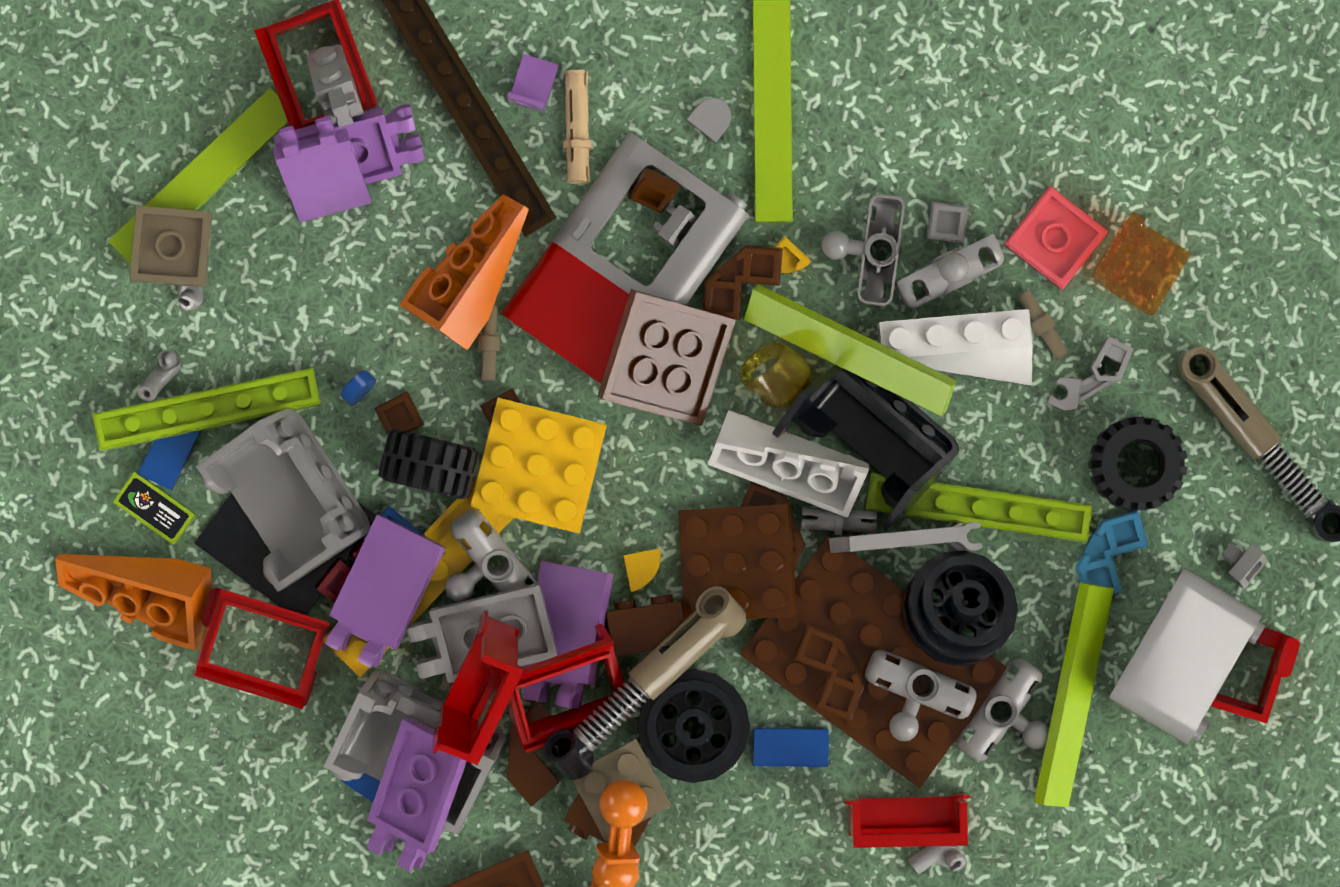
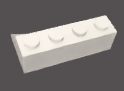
[877,309,1032,386]
[708,410,869,518]

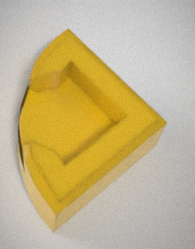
[775,236,812,274]
[623,548,661,592]

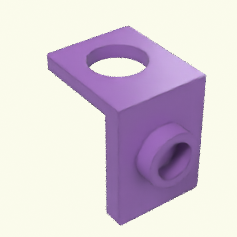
[507,54,558,113]

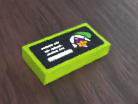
[113,472,197,545]

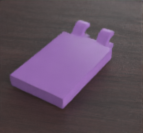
[274,104,425,184]
[273,116,372,222]
[325,514,446,668]
[522,561,614,709]
[367,717,467,872]

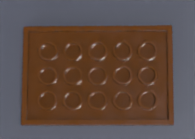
[740,535,1007,788]

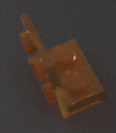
[1089,211,1190,316]

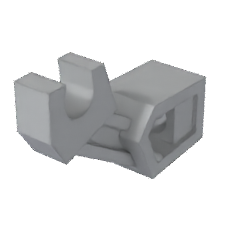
[1046,336,1134,411]

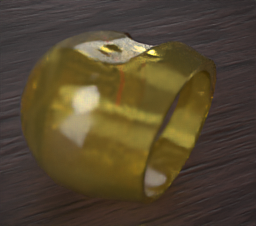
[739,342,813,410]

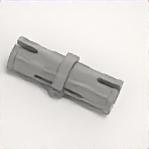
[801,506,877,535]

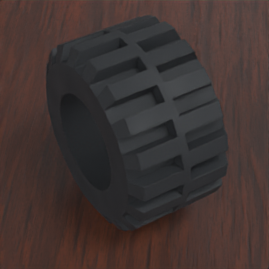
[1088,416,1188,511]
[378,429,480,499]

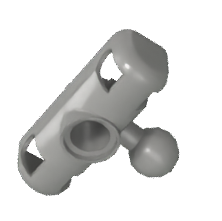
[822,194,905,307]
[895,234,1004,308]
[446,508,537,602]
[865,650,977,742]
[957,657,1049,761]

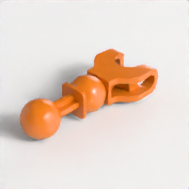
[590,780,648,887]

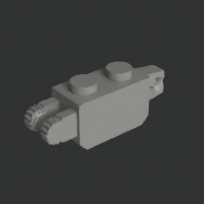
[306,41,364,128]

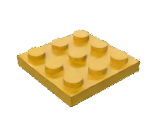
[470,398,607,534]

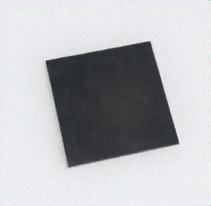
[195,493,376,615]

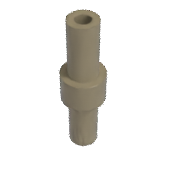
[1017,289,1069,360]
[478,306,500,381]

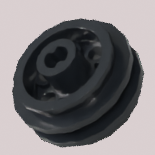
[902,550,1018,666]
[637,669,750,783]

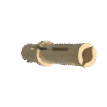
[563,69,592,184]

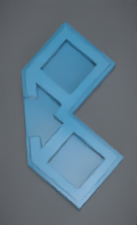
[1075,511,1148,595]

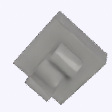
[654,205,698,250]
[1222,543,1268,589]

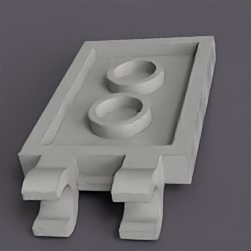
[829,522,982,553]
[407,583,558,683]

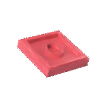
[1003,186,1109,291]

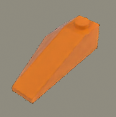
[399,194,529,350]
[55,554,213,651]

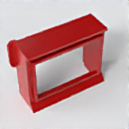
[254,0,379,130]
[192,588,330,709]
[432,610,524,765]
[489,623,632,753]
[1210,627,1300,724]
[843,792,970,848]

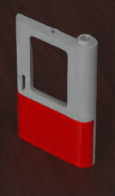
[500,132,749,385]

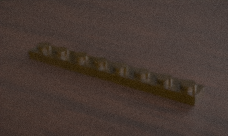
[382,0,557,238]

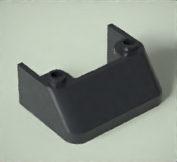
[772,364,959,532]

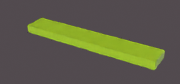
[753,0,793,223]
[108,88,288,265]
[744,284,957,416]
[92,368,321,452]
[865,473,1093,542]
[1034,582,1114,807]

